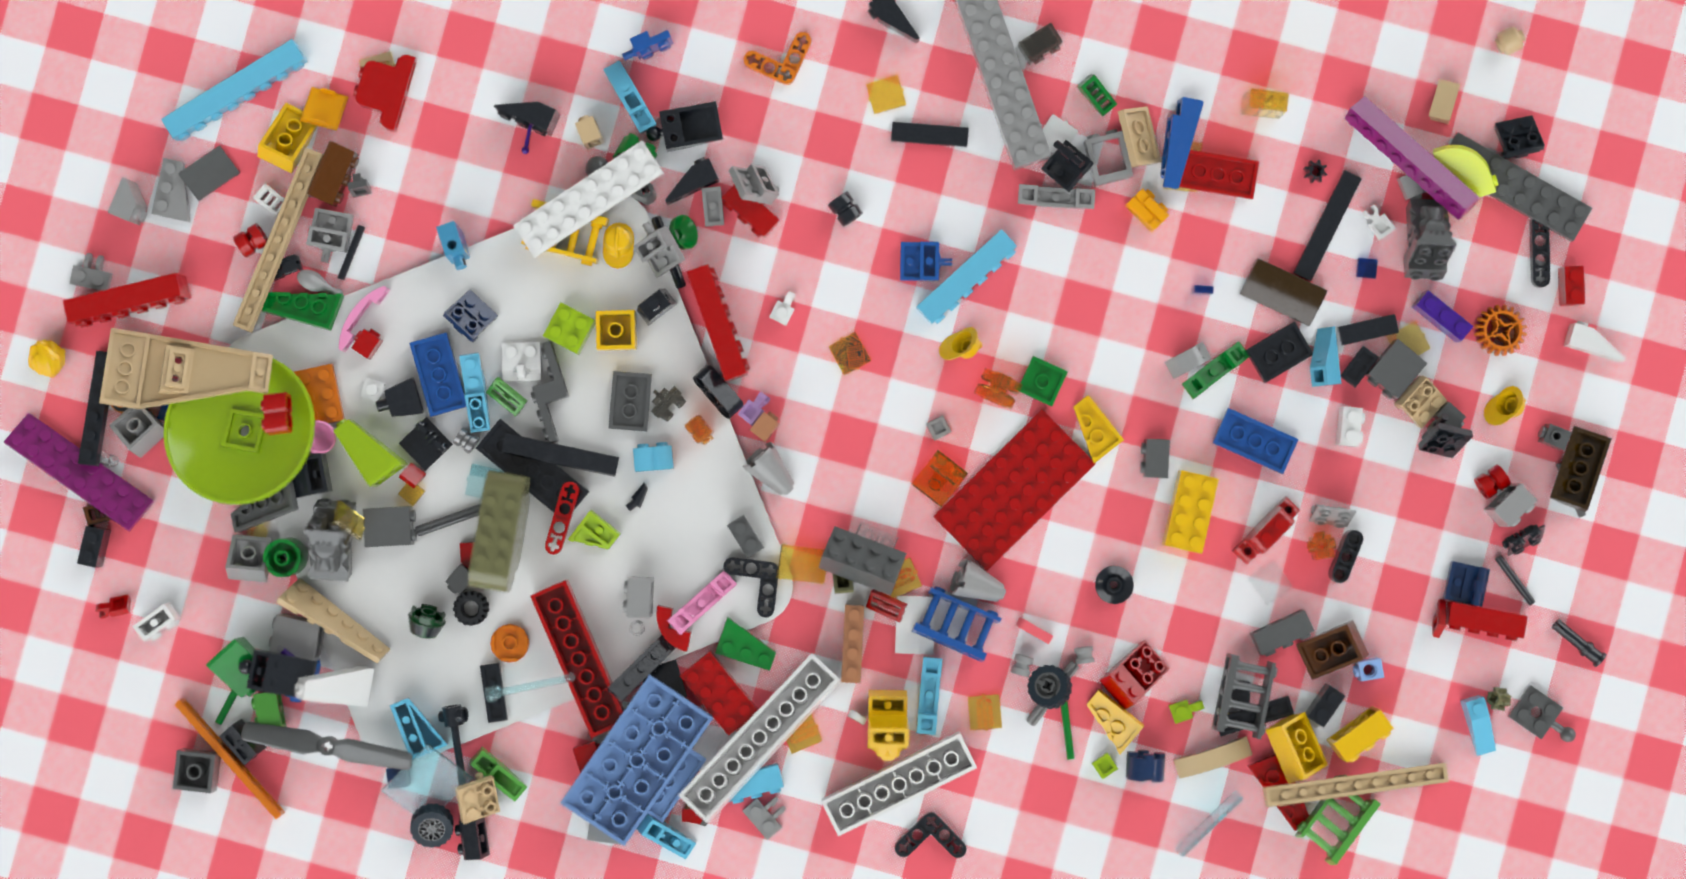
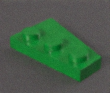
[715,616,776,671]

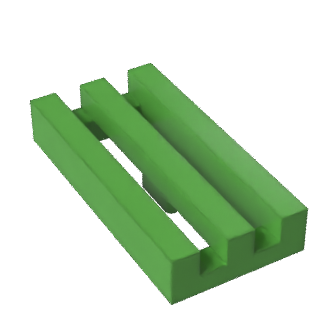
[486,377,528,417]

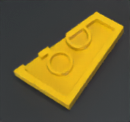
[1073,395,1124,463]
[1086,689,1144,755]

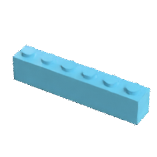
[916,229,1017,325]

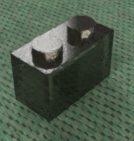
[1017,23,1063,65]

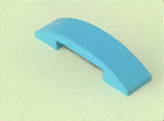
[917,657,942,735]

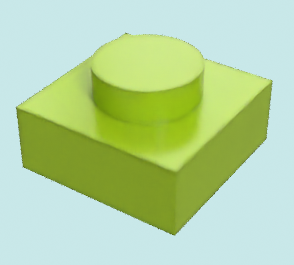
[1091,752,1118,780]

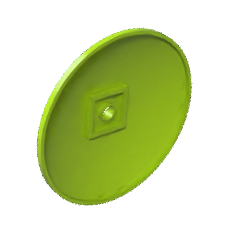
[164,358,315,505]

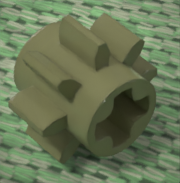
[1487,687,1512,711]

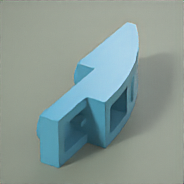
[603,60,657,134]
[459,352,490,433]

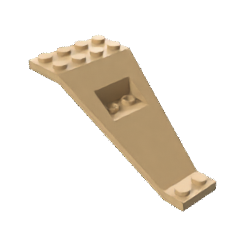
[99,328,273,409]

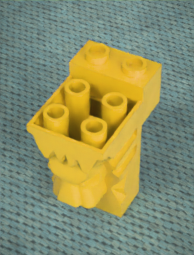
[868,690,909,760]

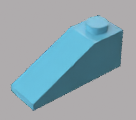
[1460,695,1496,756]
[637,813,696,859]

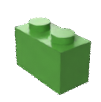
[251,692,287,727]

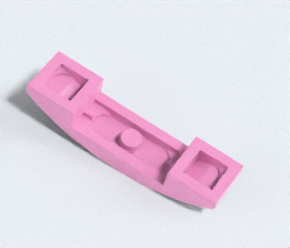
[339,286,390,352]
[667,570,737,635]

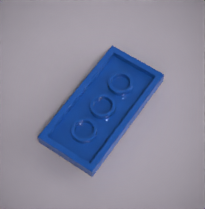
[409,332,466,417]
[1212,408,1299,474]

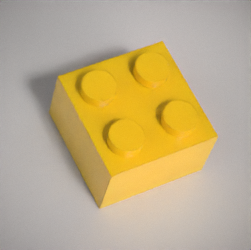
[596,310,637,351]

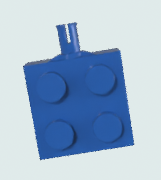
[622,30,674,61]
[900,241,952,281]

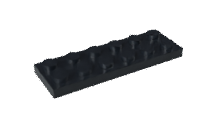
[475,419,590,514]

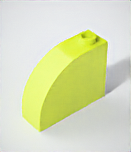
[1433,145,1499,197]

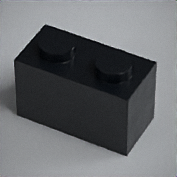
[77,526,111,568]
[1305,683,1346,728]

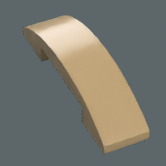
[1173,736,1253,778]

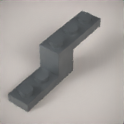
[531,341,569,443]

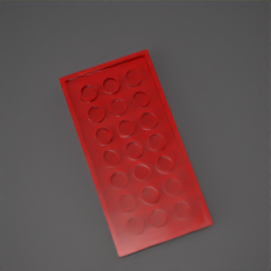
[933,409,1096,571]

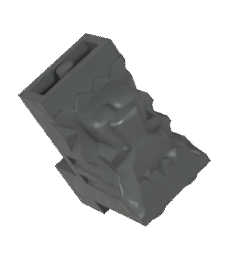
[1403,198,1457,281]
[304,498,356,581]

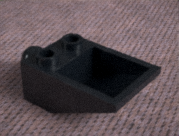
[646,101,723,152]
[238,650,317,697]

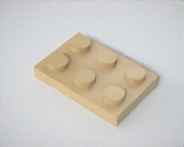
[1118,106,1162,167]

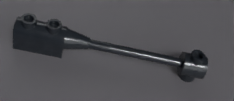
[438,704,490,860]

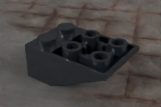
[494,102,561,137]
[293,453,333,498]

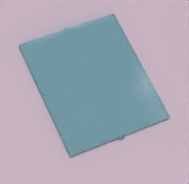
[382,744,472,814]

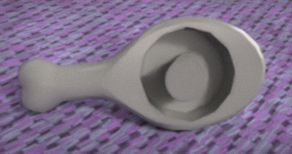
[297,269,343,295]

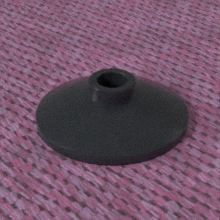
[1095,566,1134,604]

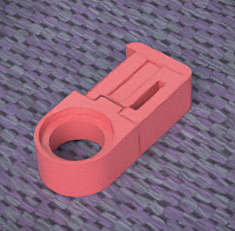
[1015,617,1053,644]

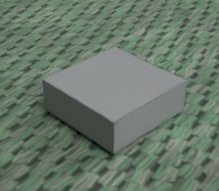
[926,415,951,441]

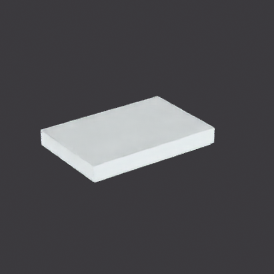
[895,595,935,655]

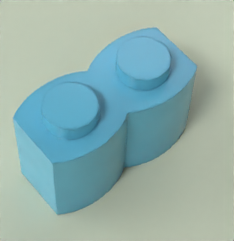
[633,442,674,472]

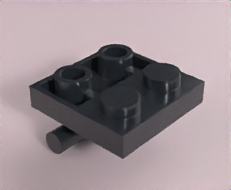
[1494,115,1545,159]
[1041,140,1094,192]
[1418,414,1473,458]

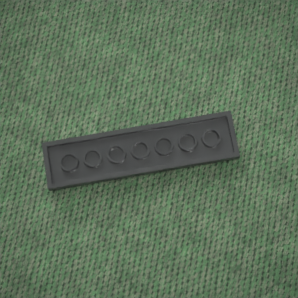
[1450,132,1592,242]

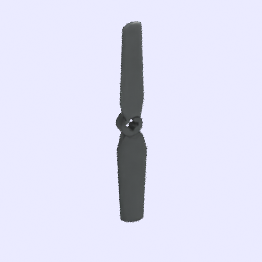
[241,722,413,770]

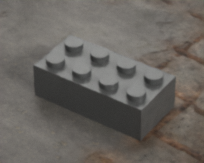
[819,526,907,595]

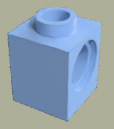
[1353,657,1384,681]

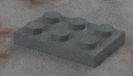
[608,371,652,432]

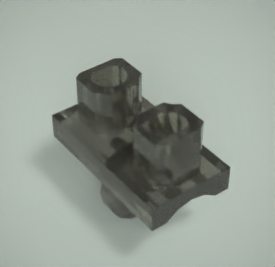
[651,386,686,422]

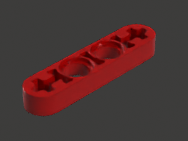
[545,482,580,555]

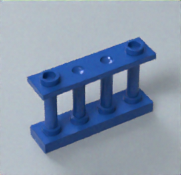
[911,586,1002,662]

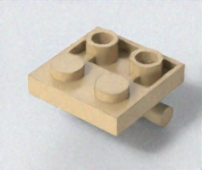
[1394,375,1447,429]
[455,772,500,824]

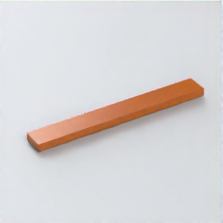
[174,698,285,819]

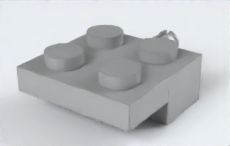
[728,164,780,205]
[306,208,354,263]
[633,222,686,278]

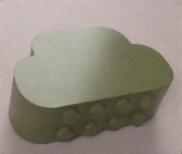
[468,470,530,593]

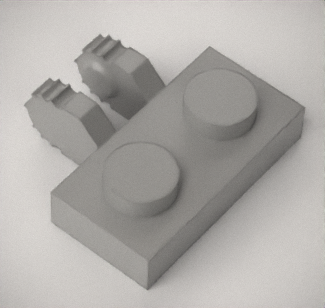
[69,253,113,291]
[743,797,786,840]

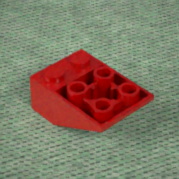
[1099,640,1170,709]

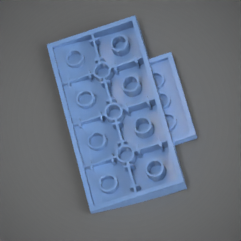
[560,674,713,846]

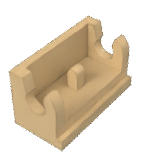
[1428,79,1460,125]

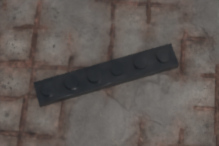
[78,351,109,467]

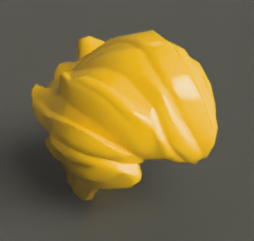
[28,339,65,378]

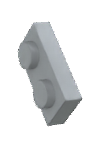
[702,186,724,227]

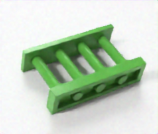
[1294,774,1381,865]

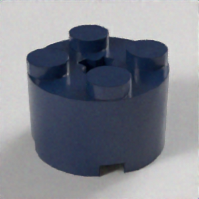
[1125,749,1165,783]

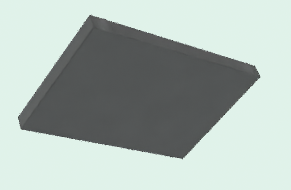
[178,145,240,201]

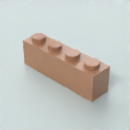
[841,604,864,683]

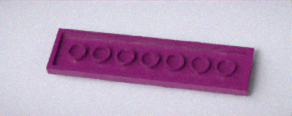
[3,413,154,532]

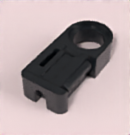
[274,254,303,281]

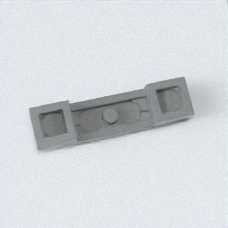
[1018,184,1095,209]

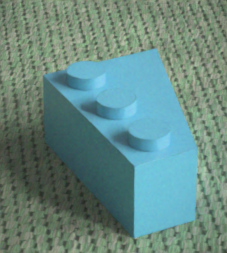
[390,698,448,759]

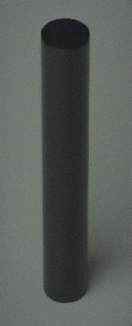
[337,225,366,280]
[1495,555,1536,606]

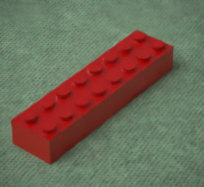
[530,579,625,738]

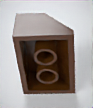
[307,141,359,207]

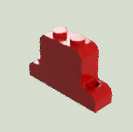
[353,55,418,133]
[1232,496,1300,564]

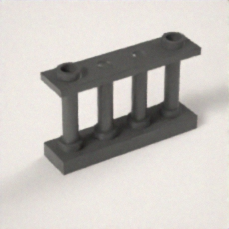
[1212,653,1277,740]

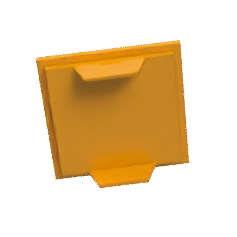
[300,87,349,131]

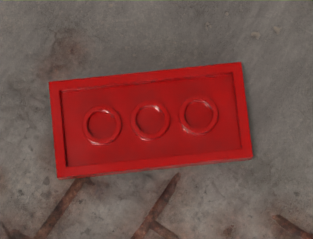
[1179,150,1259,200]

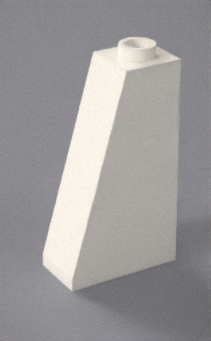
[294,665,374,707]

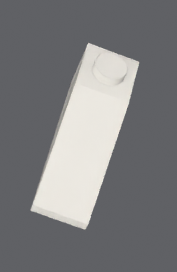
[1563,321,1625,362]

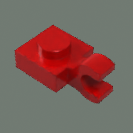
[95,594,131,619]

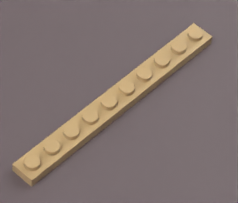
[233,148,323,333]
[1263,763,1449,807]

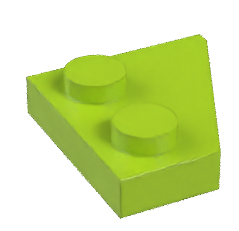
[568,510,621,549]

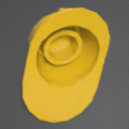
[603,222,634,269]
[939,327,983,360]
[1484,386,1526,426]

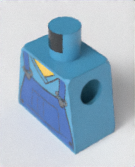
[436,221,470,270]

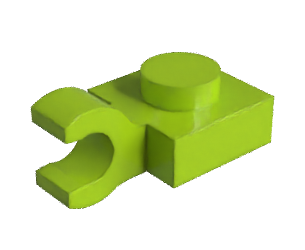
[1168,699,1205,724]

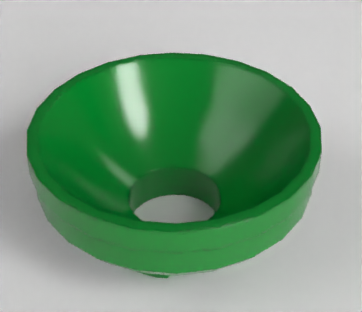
[669,215,698,250]

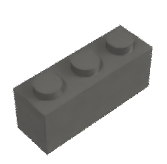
[1249,609,1314,657]

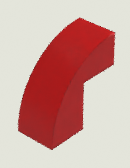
[656,605,692,652]

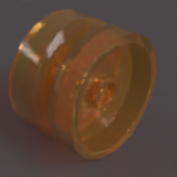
[974,368,1023,410]

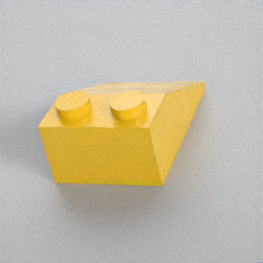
[257,103,318,174]

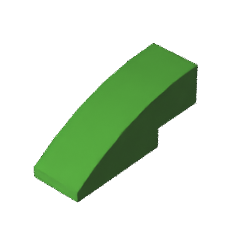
[470,747,527,802]

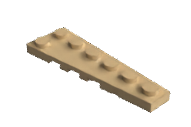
[276,578,390,664]

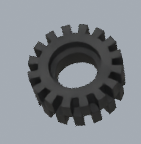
[453,591,489,626]

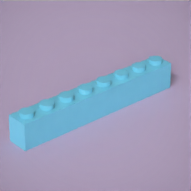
[161,39,308,141]

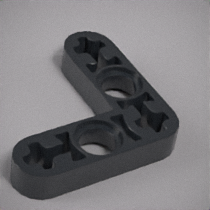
[723,557,779,618]
[895,812,967,858]

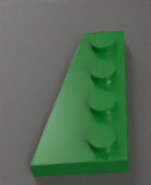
[261,292,344,331]

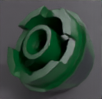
[408,604,446,639]

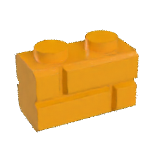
[1125,188,1169,233]

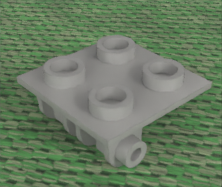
[1309,504,1356,528]

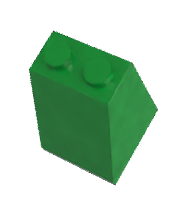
[206,637,257,698]

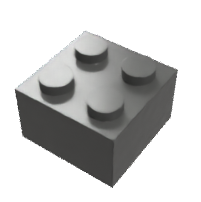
[172,748,221,794]

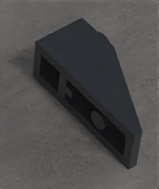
[867,0,920,43]
[665,157,719,205]

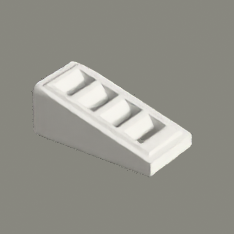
[253,184,285,217]

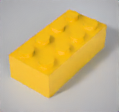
[1162,470,1219,554]

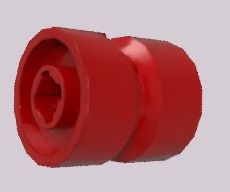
[233,223,268,258]
[1474,464,1511,500]

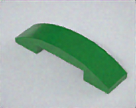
[1182,341,1249,399]

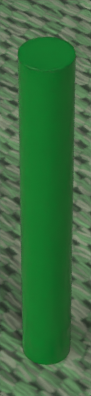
[215,690,238,725]
[1061,701,1075,760]

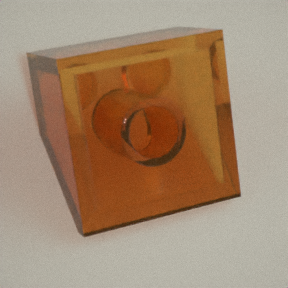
[911,450,968,507]

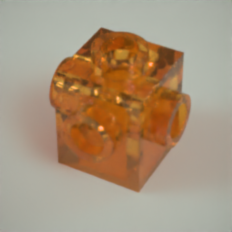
[1307,531,1336,560]

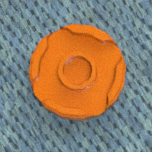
[490,624,530,663]

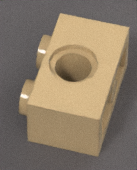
[575,115,605,150]

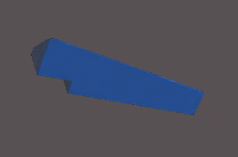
[1160,97,1204,189]

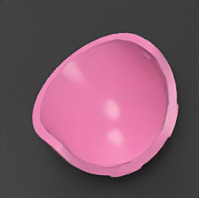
[310,420,336,454]

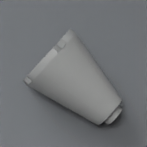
[742,442,794,495]
[950,558,1006,602]

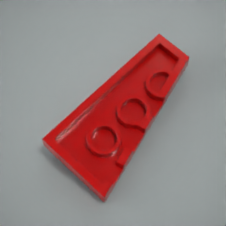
[1247,754,1309,831]

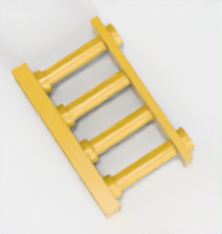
[521,199,609,266]

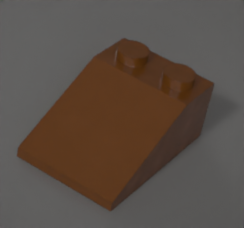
[1296,620,1369,680]

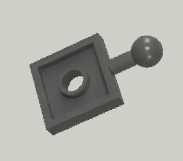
[1508,685,1576,742]

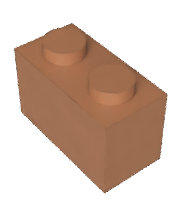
[750,411,780,442]

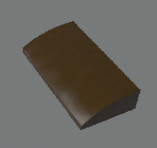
[1240,258,1328,326]
[1550,426,1612,512]

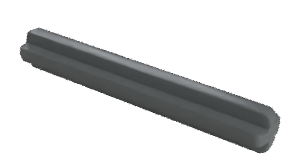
[415,504,481,536]

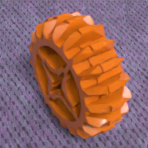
[1474,305,1527,356]

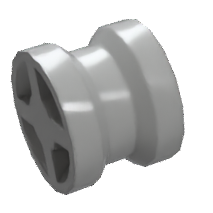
[1074,646,1095,664]

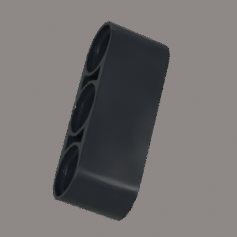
[693,364,744,419]
[1328,530,1364,583]

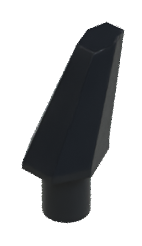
[625,483,648,511]

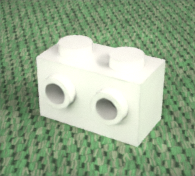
[1335,406,1365,447]
[133,603,181,642]

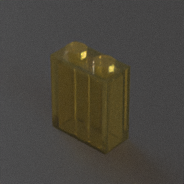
[1241,88,1289,119]

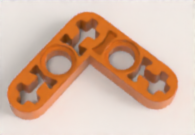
[743,32,811,85]

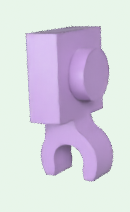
[738,392,771,426]

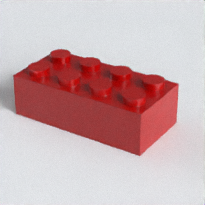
[680,650,759,736]

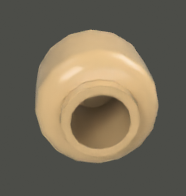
[1495,27,1526,55]

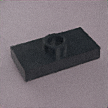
[1341,346,1379,388]

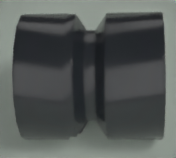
[828,191,863,227]

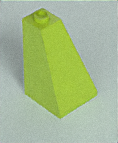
[333,419,408,487]

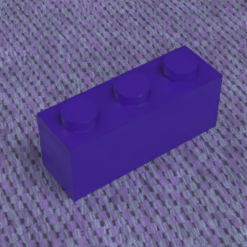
[1411,290,1474,343]

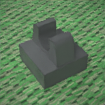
[347,173,372,198]

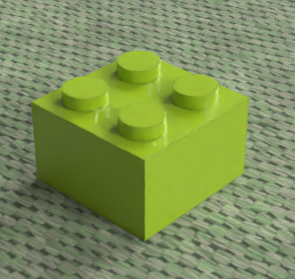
[543,302,596,355]

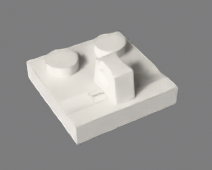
[502,342,542,382]

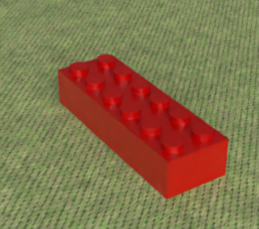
[686,264,750,382]
[62,273,191,328]

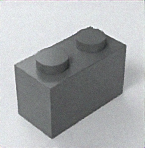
[1140,439,1170,478]
[727,515,765,558]

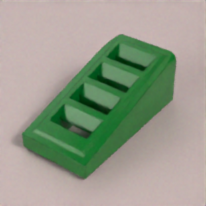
[1077,74,1117,116]

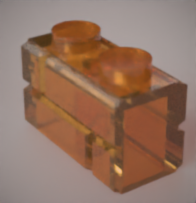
[685,415,714,445]

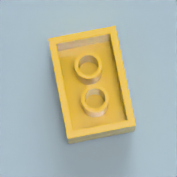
[1326,706,1394,763]
[1266,712,1328,783]

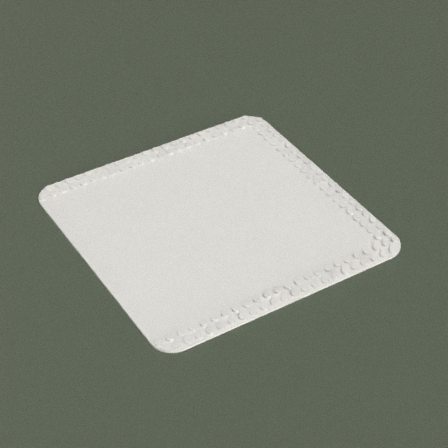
[229,196,793,764]

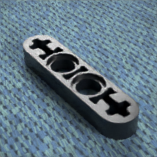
[1530,219,1550,288]

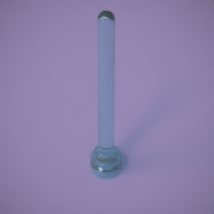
[485,674,575,703]

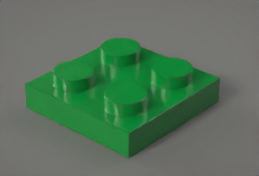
[1017,356,1068,407]

